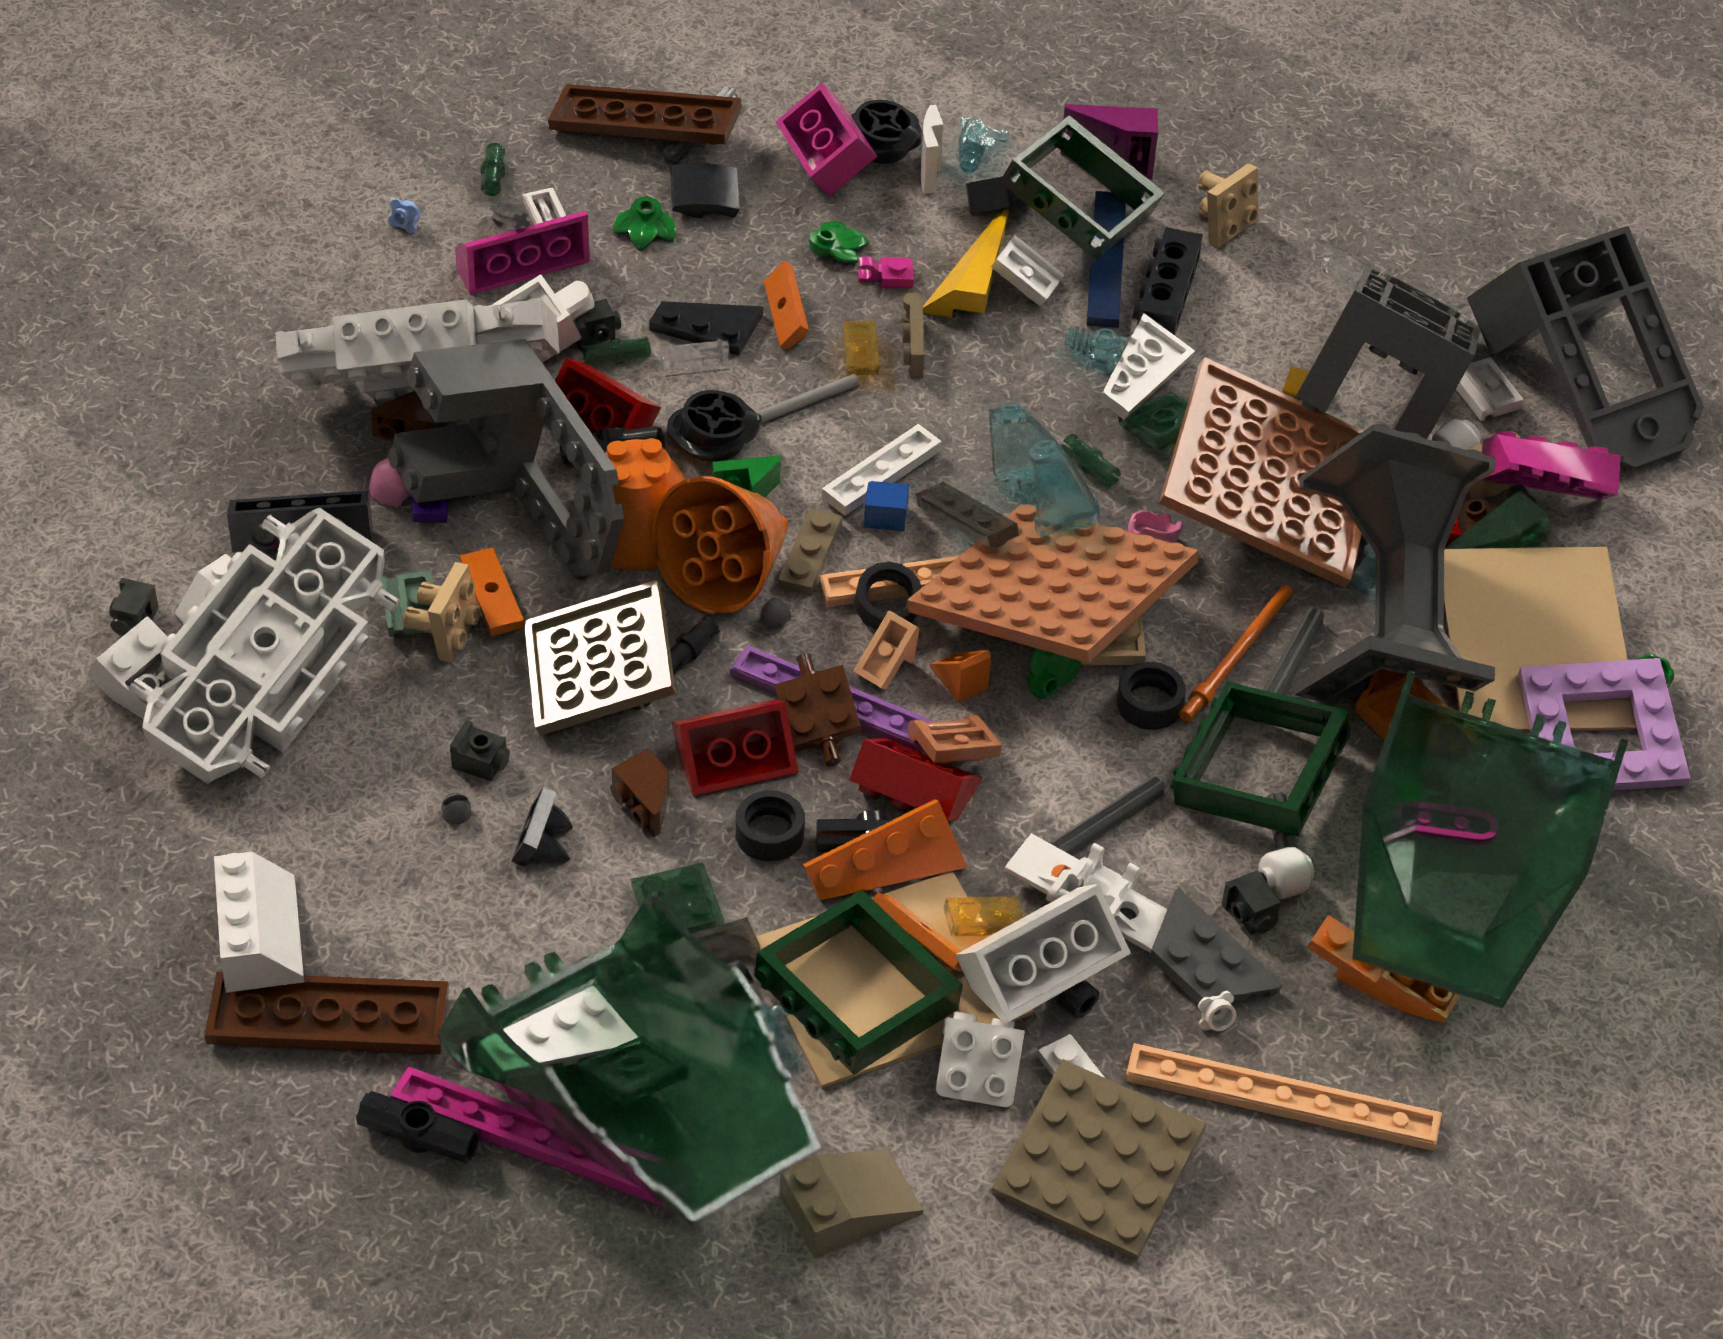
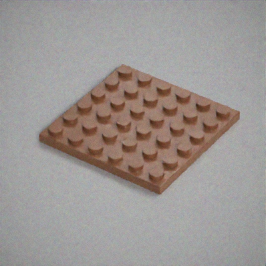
[1159,357,1364,588]
[907,504,1199,663]

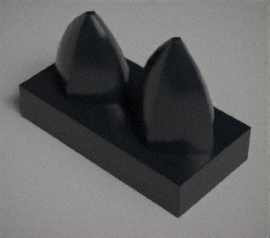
[511,786,573,867]

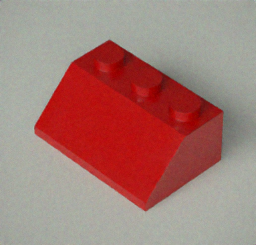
[555,358,661,433]
[672,700,799,796]
[849,738,983,821]

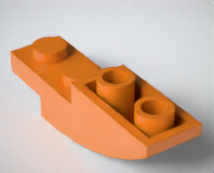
[1306,915,1463,1022]

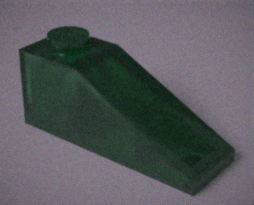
[1445,490,1551,549]

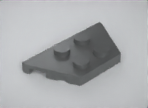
[1148,888,1282,1004]

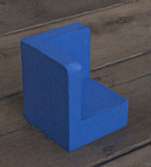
[864,481,909,531]

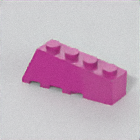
[1482,431,1621,500]

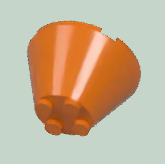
[570,438,687,570]
[652,476,788,614]

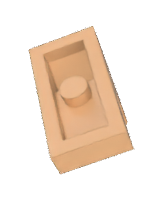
[853,610,919,690]

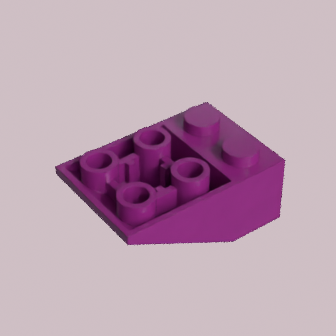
[1060,104,1158,180]

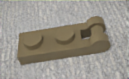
[902,292,924,378]

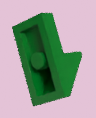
[712,455,781,497]

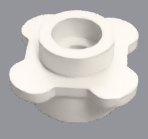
[1198,991,1236,1031]

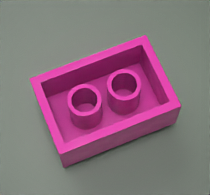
[775,82,877,196]

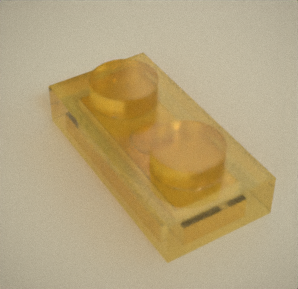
[842,321,880,376]
[943,896,1024,936]

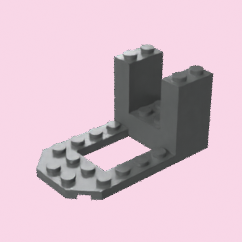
[1467,226,1704,471]
[1296,266,1480,439]
[388,339,624,577]

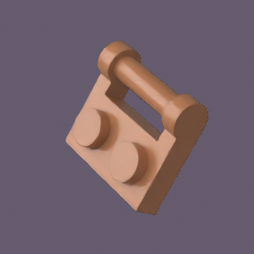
[908,715,1002,764]

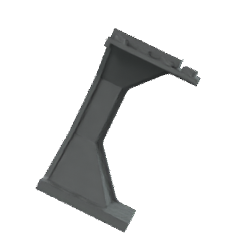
[1294,424,1495,702]

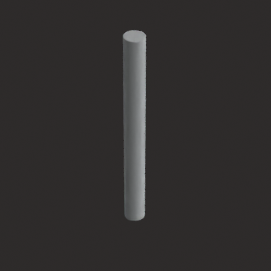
[756,374,859,424]

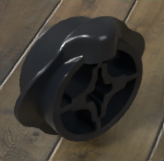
[851,100,923,164]
[666,390,762,461]

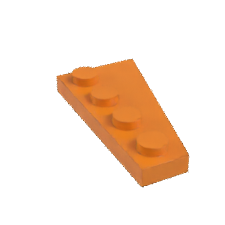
[802,800,968,900]

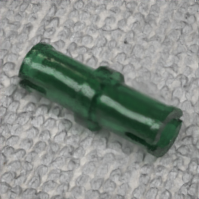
[480,143,506,196]
[582,336,651,365]
[1061,433,1121,487]

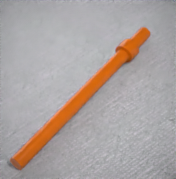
[1179,584,1293,722]

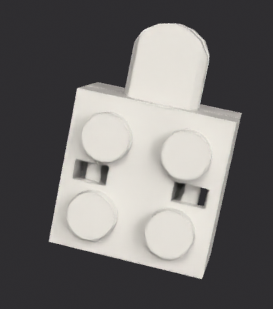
[492,275,595,362]

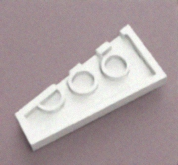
[1098,313,1195,420]
[478,986,642,1078]

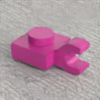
[858,256,914,288]

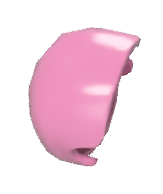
[369,458,411,507]
[1128,510,1183,543]

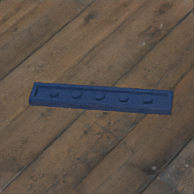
[1086,191,1126,328]

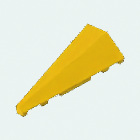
[923,209,1009,317]

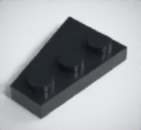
[649,301,764,356]

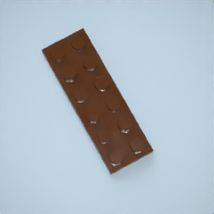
[548,84,742,145]
[204,972,449,1054]

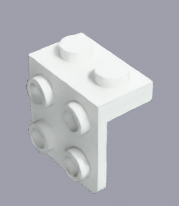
[935,1012,1025,1107]

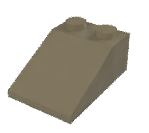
[779,1149,924,1259]

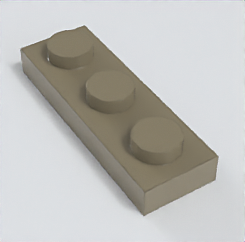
[778,508,842,596]

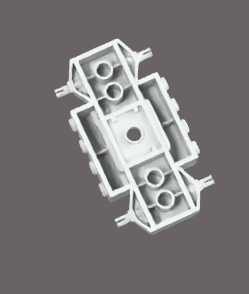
[275,298,559,402]
[129,508,400,785]

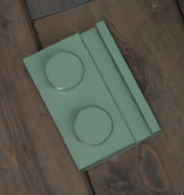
[381,571,433,637]

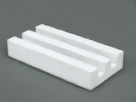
[523,188,566,225]

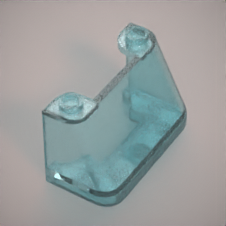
[989,402,1101,536]

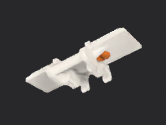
[1004,833,1167,953]

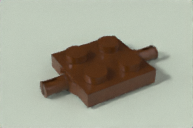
[774,653,862,766]

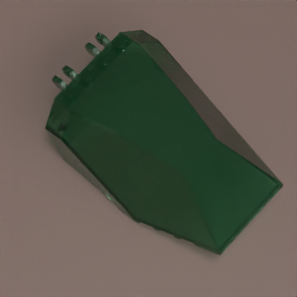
[1352,670,1629,1009]
[437,891,821,1226]

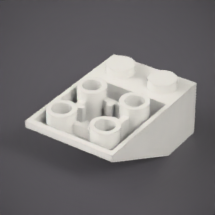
[87,616,172,720]

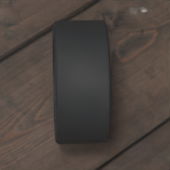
[854,561,921,630]
[1117,662,1186,730]
[735,790,805,861]

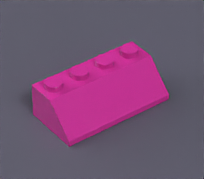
[455,211,590,295]

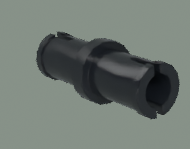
[670,616,720,675]

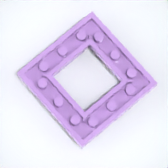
[1518,658,1690,795]

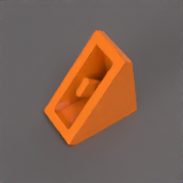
[929,650,991,702]

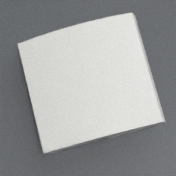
[921,105,943,194]

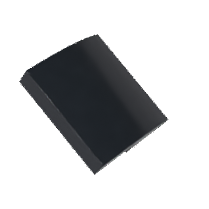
[670,163,740,218]

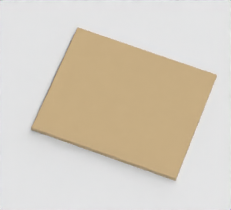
[1444,547,1637,733]
[746,871,1033,1089]

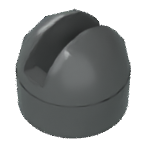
[761,597,791,628]
[441,792,471,825]

